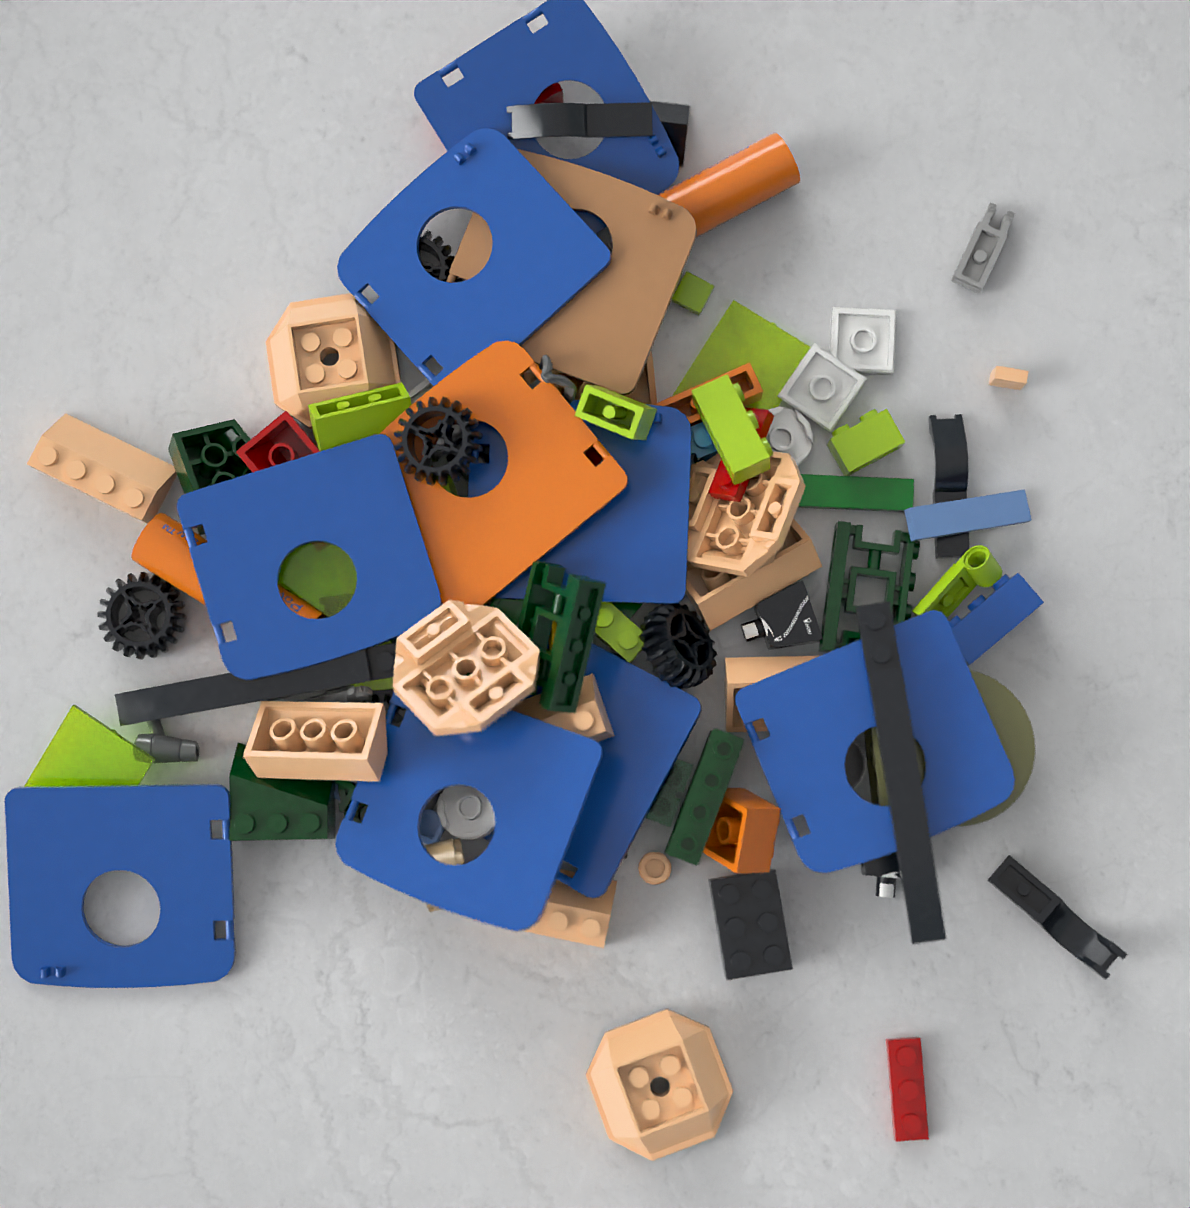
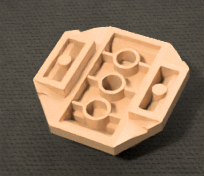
[266,293,401,429]
[687,451,806,577]
[393,600,541,736]
[586,1008,733,1161]

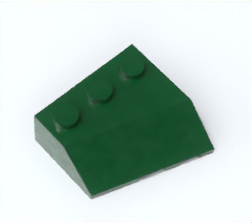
[168,419,253,535]
[229,743,336,841]

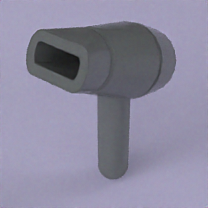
[134,719,199,764]

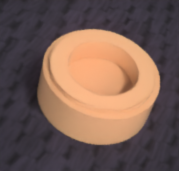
[638,852,671,885]

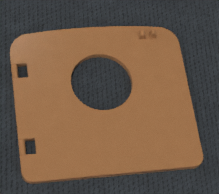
[446,149,697,395]

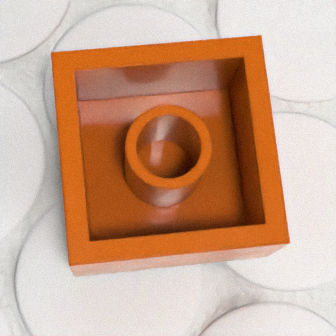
[703,788,781,874]

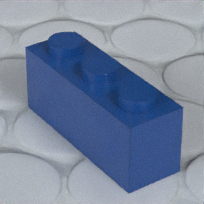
[949,572,1044,666]

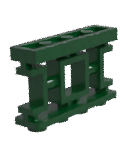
[818,521,920,653]
[518,561,606,713]
[664,728,744,865]

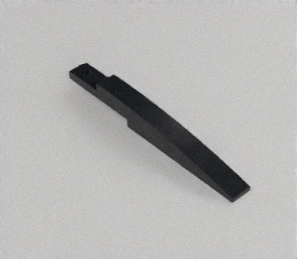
[856,601,946,944]
[115,643,396,726]

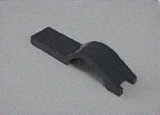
[506,102,653,140]
[929,414,970,559]
[987,855,1128,980]

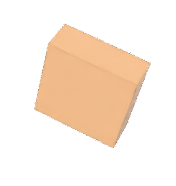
[989,366,1029,390]

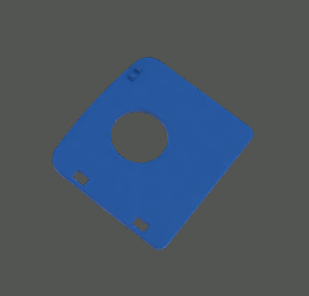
[414,0,679,234]
[337,128,611,387]
[468,400,692,604]
[177,434,441,680]
[735,610,1015,873]
[483,643,702,898]
[335,692,603,932]
[4,784,236,988]

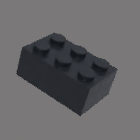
[708,869,793,980]

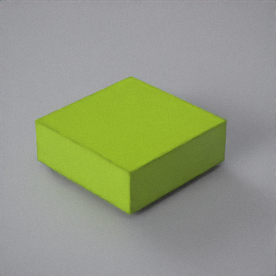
[671,271,714,316]

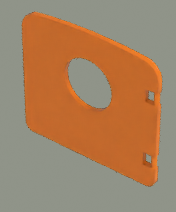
[380,341,628,606]

